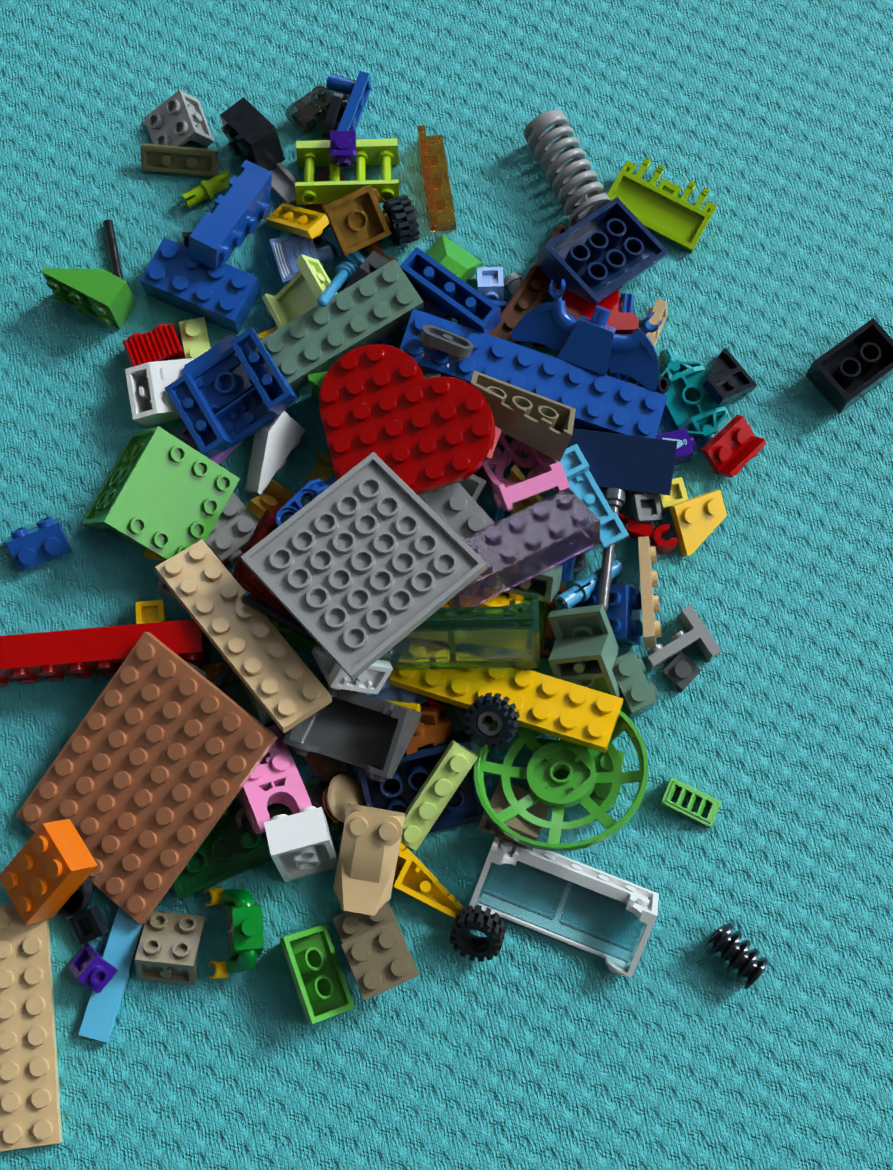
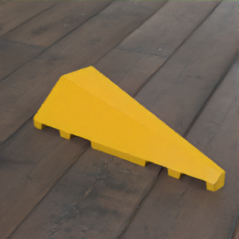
[393,842,466,919]

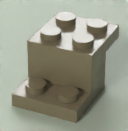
[332,901,419,1000]

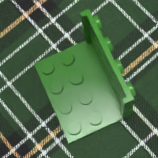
[81,426,240,561]

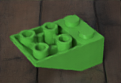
[41,268,136,329]

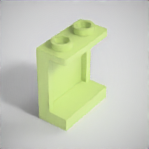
[262,254,337,330]

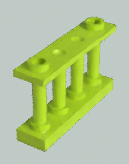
[295,138,399,205]

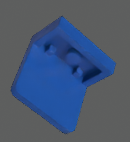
[576,584,643,646]

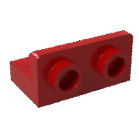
[701,415,767,478]

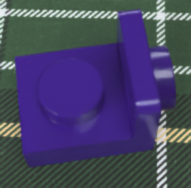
[329,130,357,168]
[67,942,117,993]

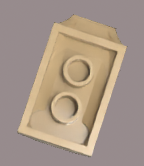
[333,803,406,916]

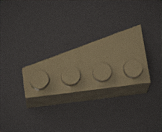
[469,370,576,461]

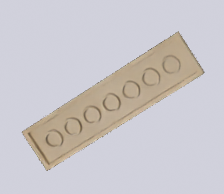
[155,539,332,733]
[0,904,62,1151]

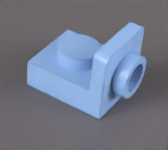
[477,267,504,301]

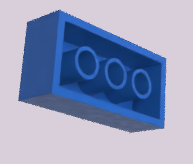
[140,237,261,334]

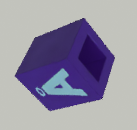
[656,428,696,465]

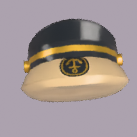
[312,773,366,824]

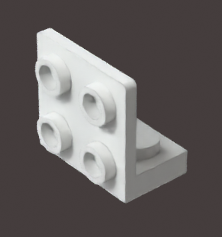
[312,646,393,695]

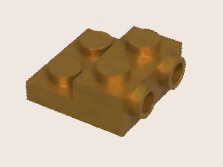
[322,185,392,256]

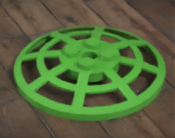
[474,710,649,852]

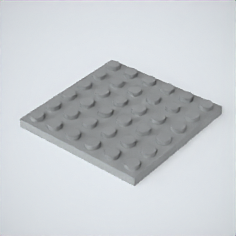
[241,452,487,680]

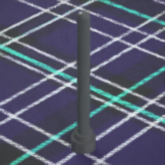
[597,488,626,612]

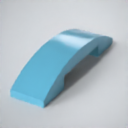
[556,444,629,549]

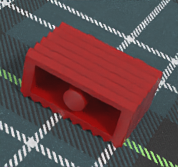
[123,323,186,367]

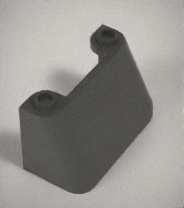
[283,680,422,783]

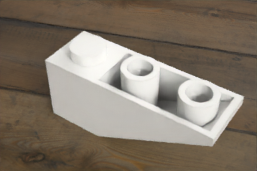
[245,411,306,495]

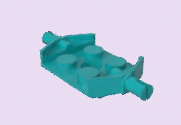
[660,348,728,443]

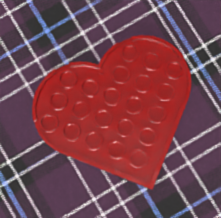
[319,344,495,495]

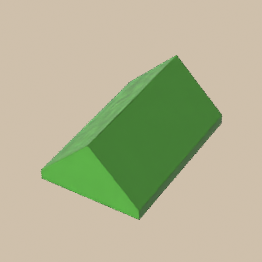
[280,924,355,1025]

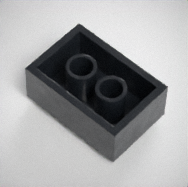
[805,318,893,414]

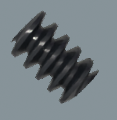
[703,922,768,989]

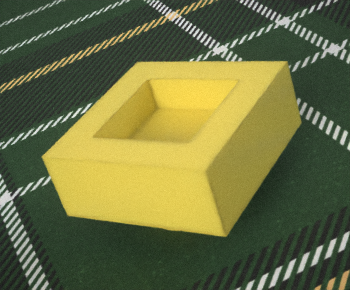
[659,477,688,511]

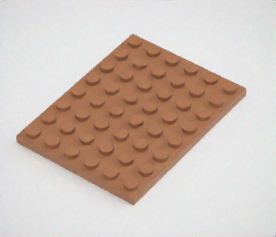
[16,632,278,924]

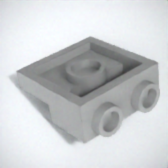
[205,492,267,567]

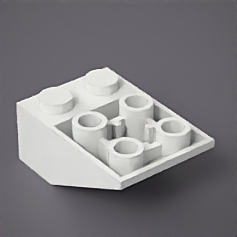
[125,358,195,427]

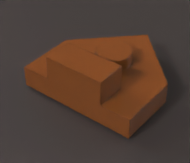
[405,706,456,755]

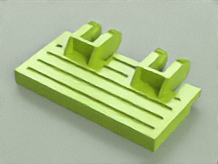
[607,158,717,252]

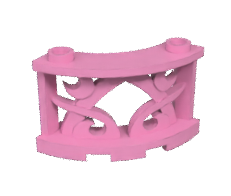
[479,432,570,511]

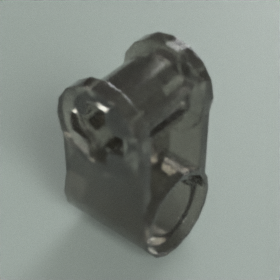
[285,86,332,135]

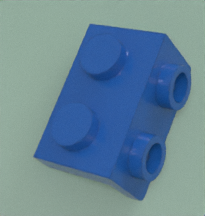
[6,517,72,572]

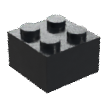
[220,97,285,171]

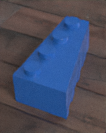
[188,160,272,270]

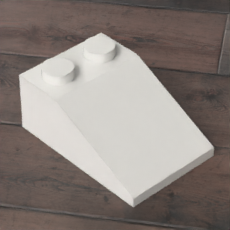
[264,806,338,882]

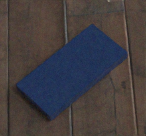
[567,428,677,496]

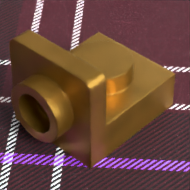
[246,480,293,524]

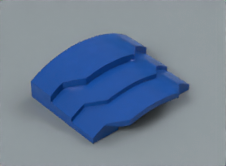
[165,327,297,458]

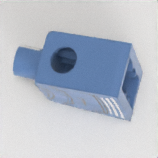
[269,236,334,287]

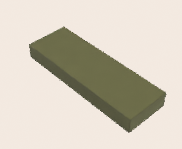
[141,143,219,177]

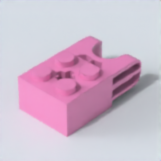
[237,724,312,834]

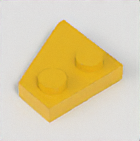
[669,490,727,556]

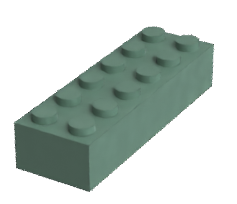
[261,259,424,392]

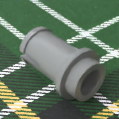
[503,272,522,297]

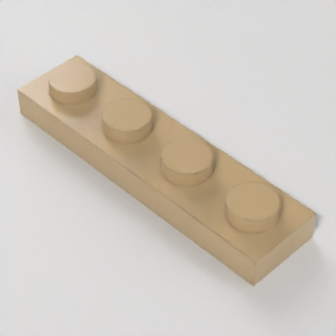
[638,536,661,648]

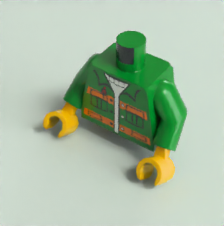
[204,887,264,979]

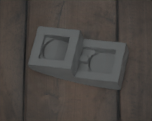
[624,490,663,522]

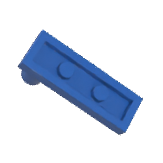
[326,71,372,131]

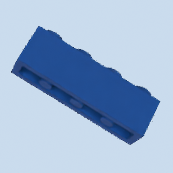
[400,247,501,335]

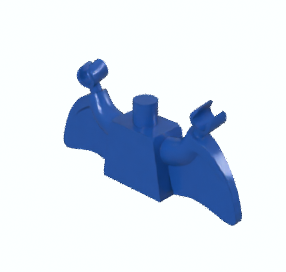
[511,279,662,391]

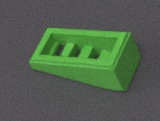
[658,777,722,828]

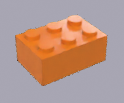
[0,819,98,925]

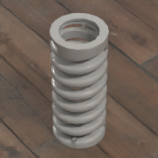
[523,110,611,226]

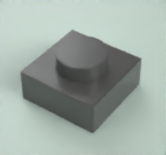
[661,652,702,692]

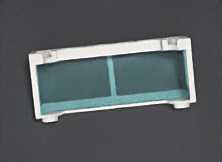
[469,836,659,978]

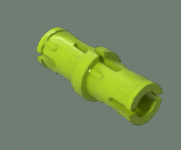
[181,170,231,209]

